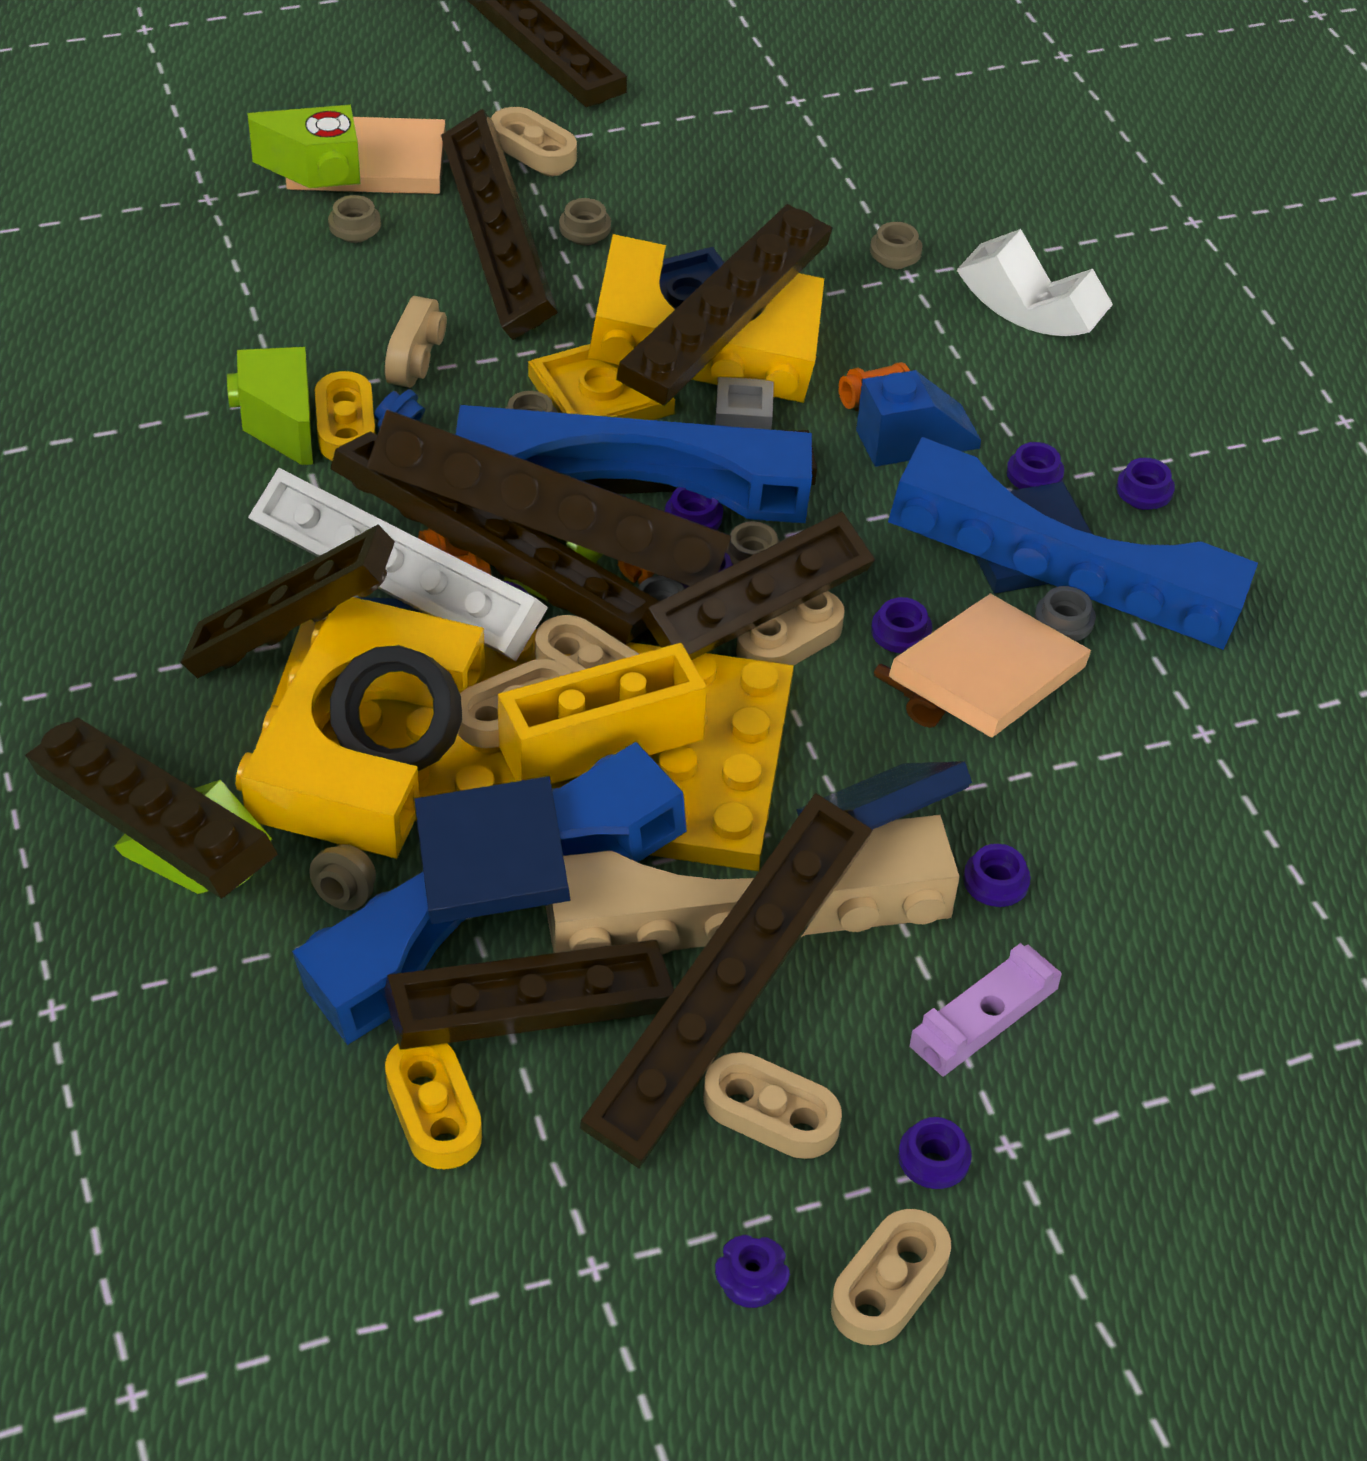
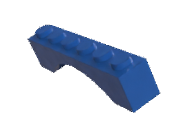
[456,405,812,523]
[888,437,1258,650]
[292,742,687,1045]

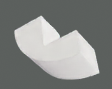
[957,229,1113,336]

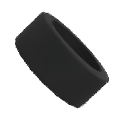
[330,645,462,771]

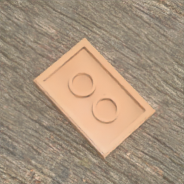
[286,117,446,194]
[889,593,1091,738]

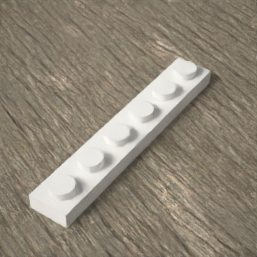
[248,468,548,661]

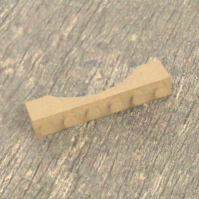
[545,815,960,954]

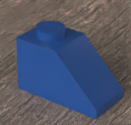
[856,370,981,467]

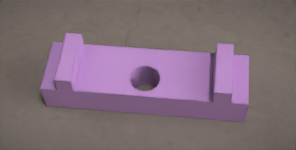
[909,943,1062,1077]

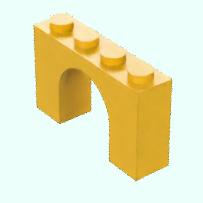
[588,234,825,403]
[236,597,485,859]

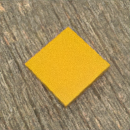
[528,344,675,420]

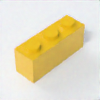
[498,643,707,784]

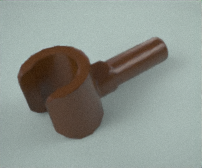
[874,664,946,728]

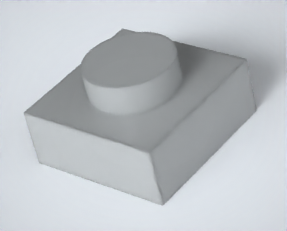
[715,377,774,430]

